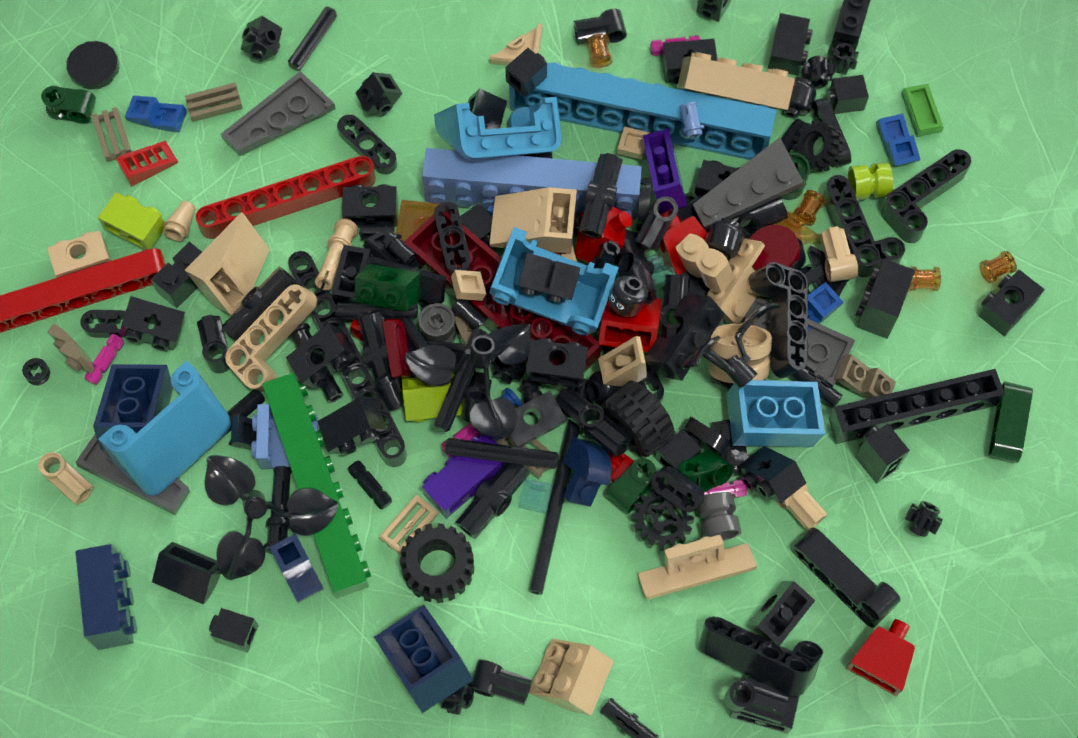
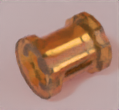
[587,33,613,68]
[793,190,826,226]
[980,251,1017,283]
[909,266,941,291]

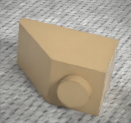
[598,336,647,386]

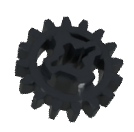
[631,489,694,551]

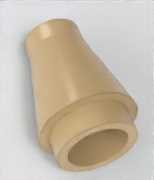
[163,201,196,242]

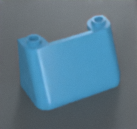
[434,97,562,159]
[490,227,619,335]
[99,360,231,496]

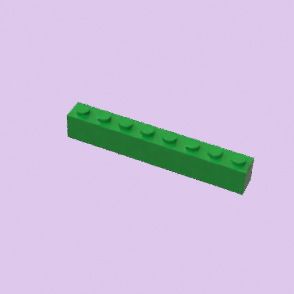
[262,372,372,599]

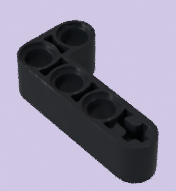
[881,149,972,243]
[823,175,905,278]
[749,262,808,378]
[792,527,901,628]
[698,616,823,696]

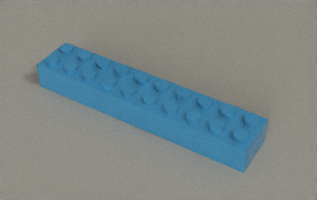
[509,56,777,160]

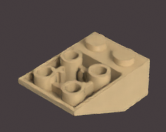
[489,187,577,253]
[185,213,270,315]

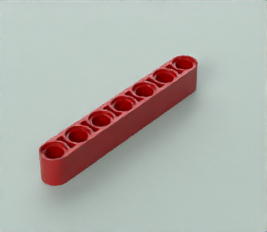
[195,156,376,239]
[0,248,166,333]

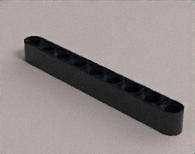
[288,251,407,467]

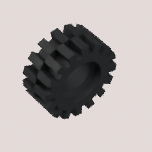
[793,121,845,172]

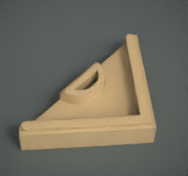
[489,24,543,66]

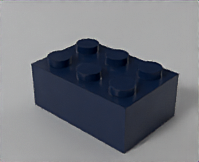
[93,364,173,450]
[75,544,137,650]
[374,605,474,713]

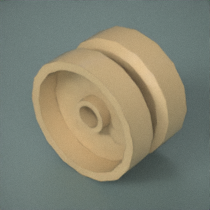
[708,324,772,383]

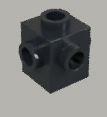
[241,16,283,61]
[355,72,403,115]

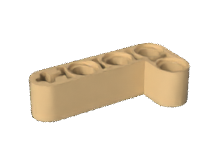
[225,285,317,392]

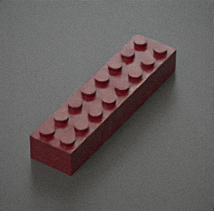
[404,212,601,392]

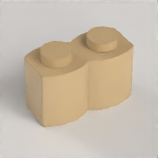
[676,234,735,293]

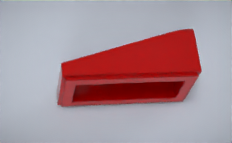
[116,140,178,187]

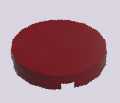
[750,225,801,271]

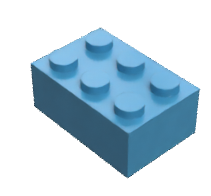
[726,380,825,447]

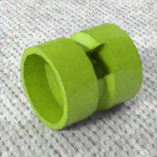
[848,162,893,200]

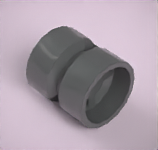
[419,303,457,343]
[698,492,742,541]

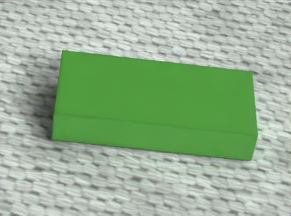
[902,84,944,137]

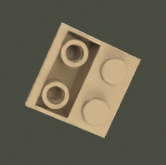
[529,639,614,716]

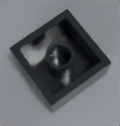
[855,259,915,339]

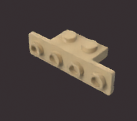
[707,239,765,324]
[638,535,757,600]

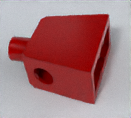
[575,207,632,264]
[658,208,708,275]
[846,619,915,697]

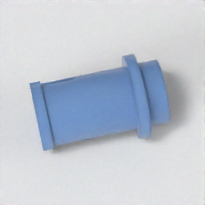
[679,102,704,138]

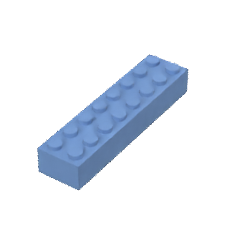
[422,148,642,220]

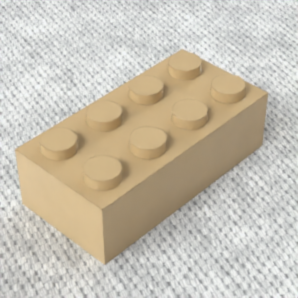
[677,52,795,110]

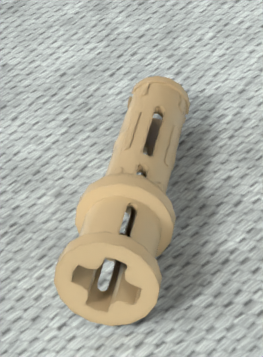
[315,219,358,290]

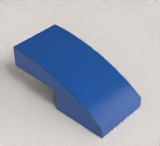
[125,95,187,132]
[876,113,921,167]
[808,282,843,331]

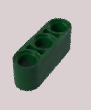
[989,381,1033,463]

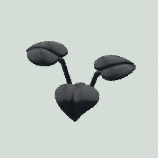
[681,303,781,389]
[405,324,531,439]
[204,455,338,580]

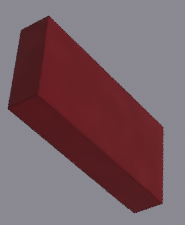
[383,320,412,379]

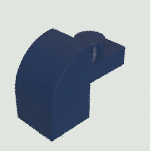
[563,437,612,507]
[269,534,324,603]

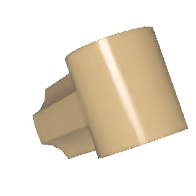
[820,226,858,282]
[38,452,94,506]
[776,484,827,532]

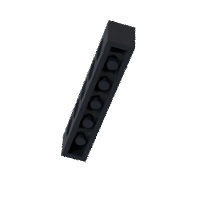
[828,369,1005,444]

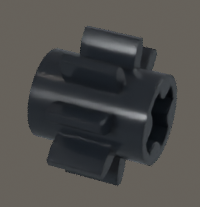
[827,41,859,75]
[801,56,834,88]
[492,358,526,384]
[905,501,943,537]
[439,682,474,715]

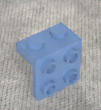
[251,404,318,469]

